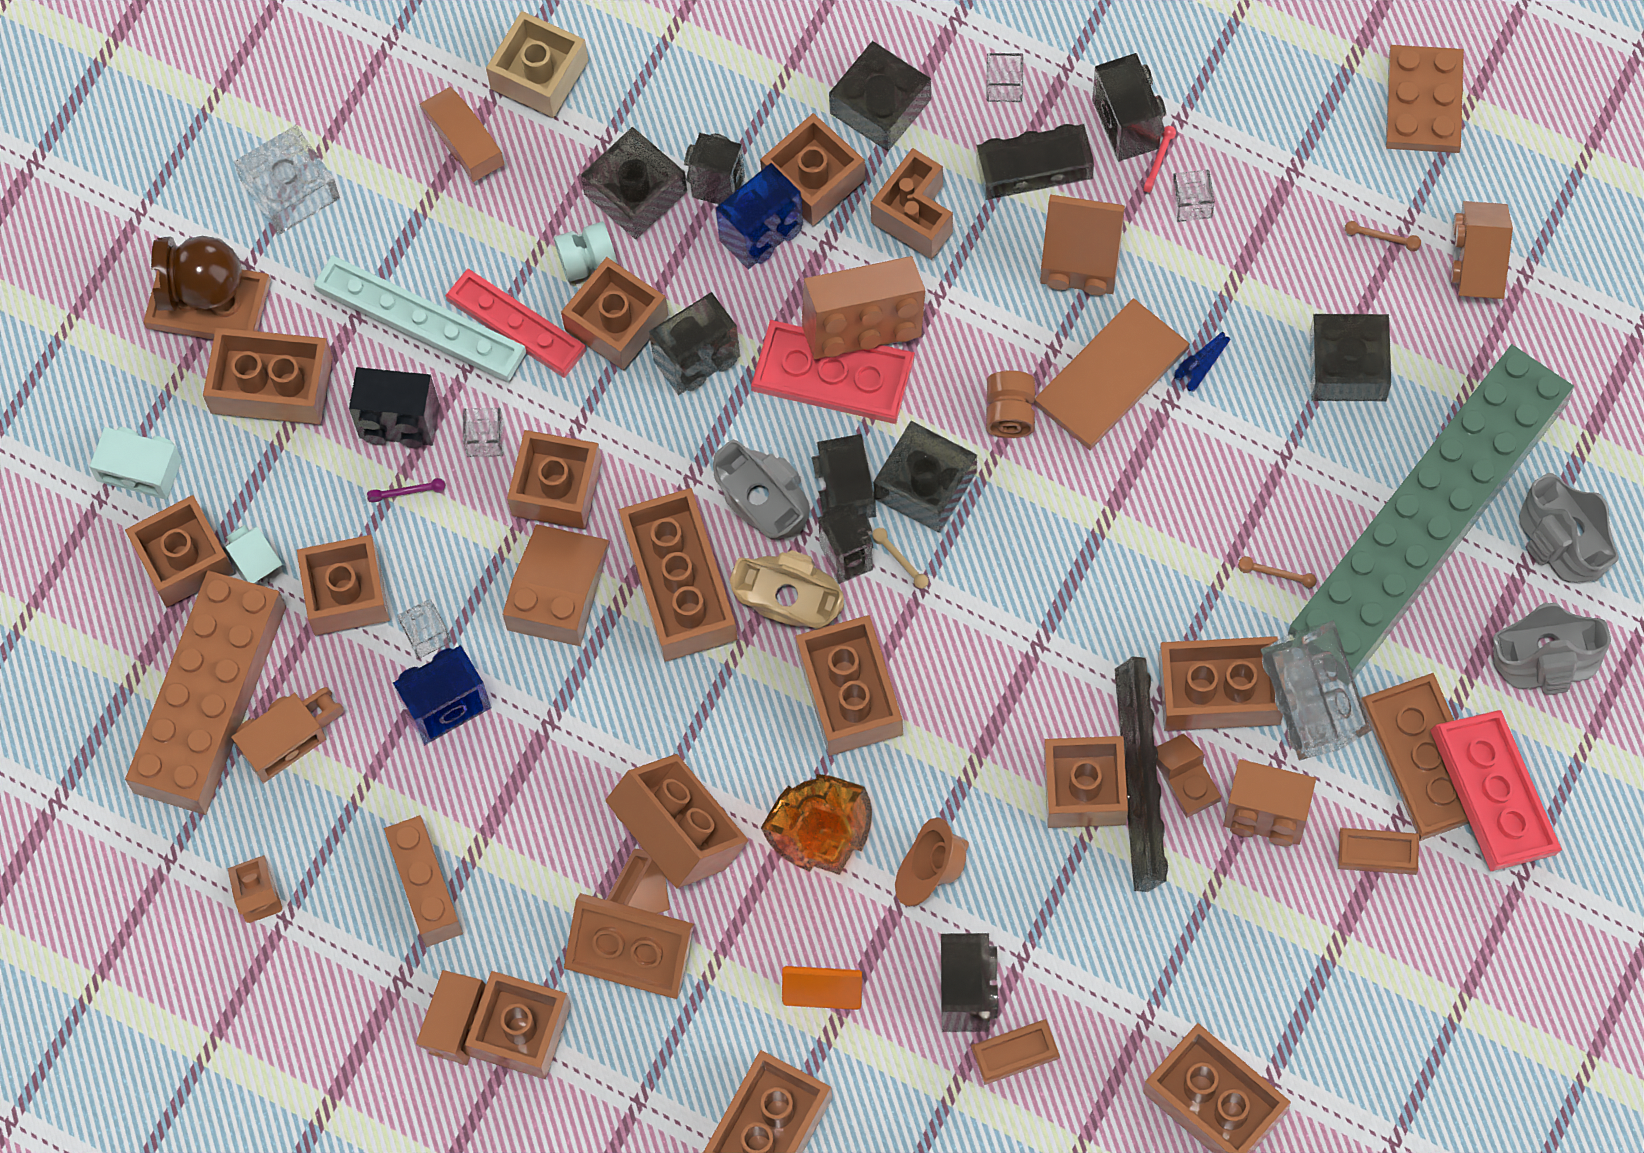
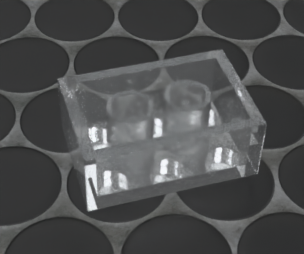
[1261,620,1371,761]

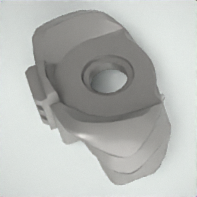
[713,439,810,539]
[1520,473,1619,582]
[1493,602,1611,695]

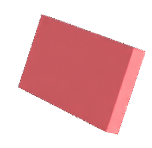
[751,320,915,424]
[1430,710,1562,872]

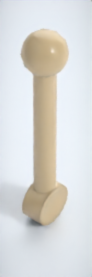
[872,528,929,589]

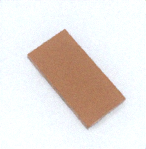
[1034,298,1190,450]
[1360,673,1470,841]

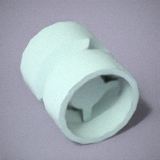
[554,221,617,282]

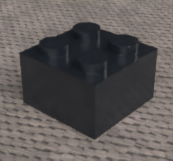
[349,367,440,448]

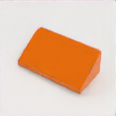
[782,966,863,1010]

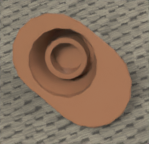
[895,817,969,907]

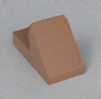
[1149,733,1222,818]
[227,855,282,923]

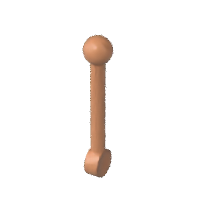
[1345,221,1421,252]
[1238,556,1317,588]

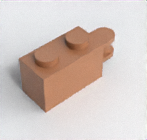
[231,687,344,784]

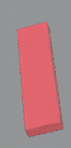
[445,268,587,378]

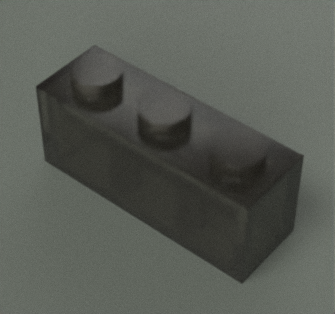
[976,124,1094,200]

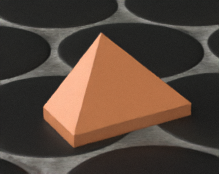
[606,848,670,914]

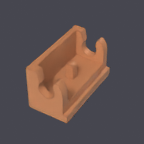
[416,970,486,1066]

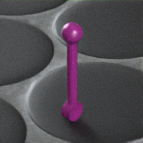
[367,478,446,503]

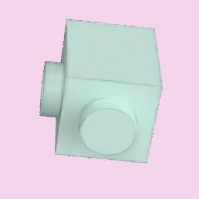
[222,525,283,583]

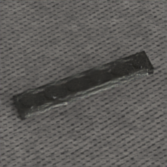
[1114,656,1168,892]

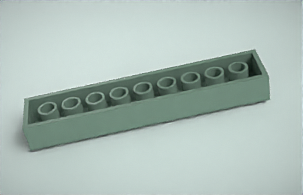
[1286,344,1574,685]

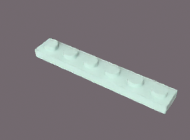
[313,255,526,383]

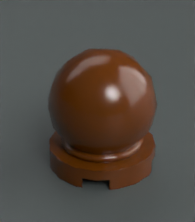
[151,235,242,311]

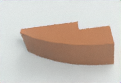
[419,86,504,182]

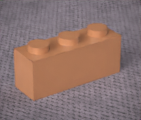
[383,815,463,948]

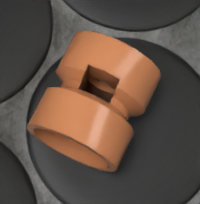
[986,370,1035,438]

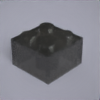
[829,40,932,152]
[1092,53,1166,162]
[580,126,688,239]
[649,292,740,396]
[1309,314,1391,401]
[873,421,977,533]
[941,933,998,1032]

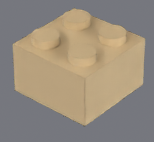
[486,10,589,118]

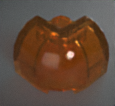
[761,774,872,875]

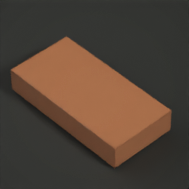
[1338,828,1419,875]
[971,1019,1060,1085]

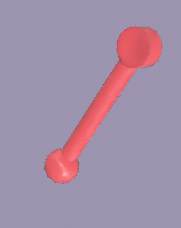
[1143,125,1176,193]

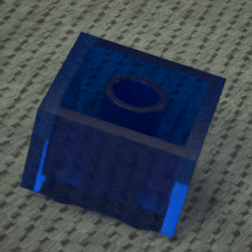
[715,163,803,270]
[393,645,492,746]

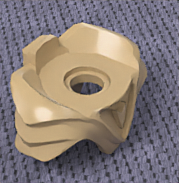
[730,550,844,629]

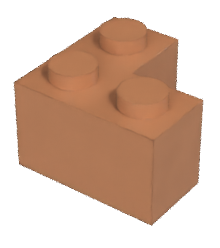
[870,148,953,260]
[1451,201,1513,299]

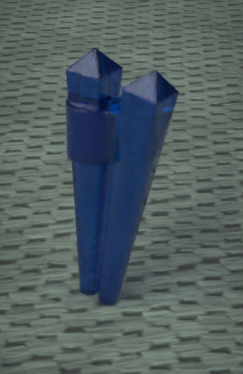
[1173,332,1231,392]

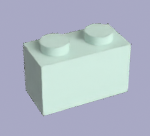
[89,427,182,500]

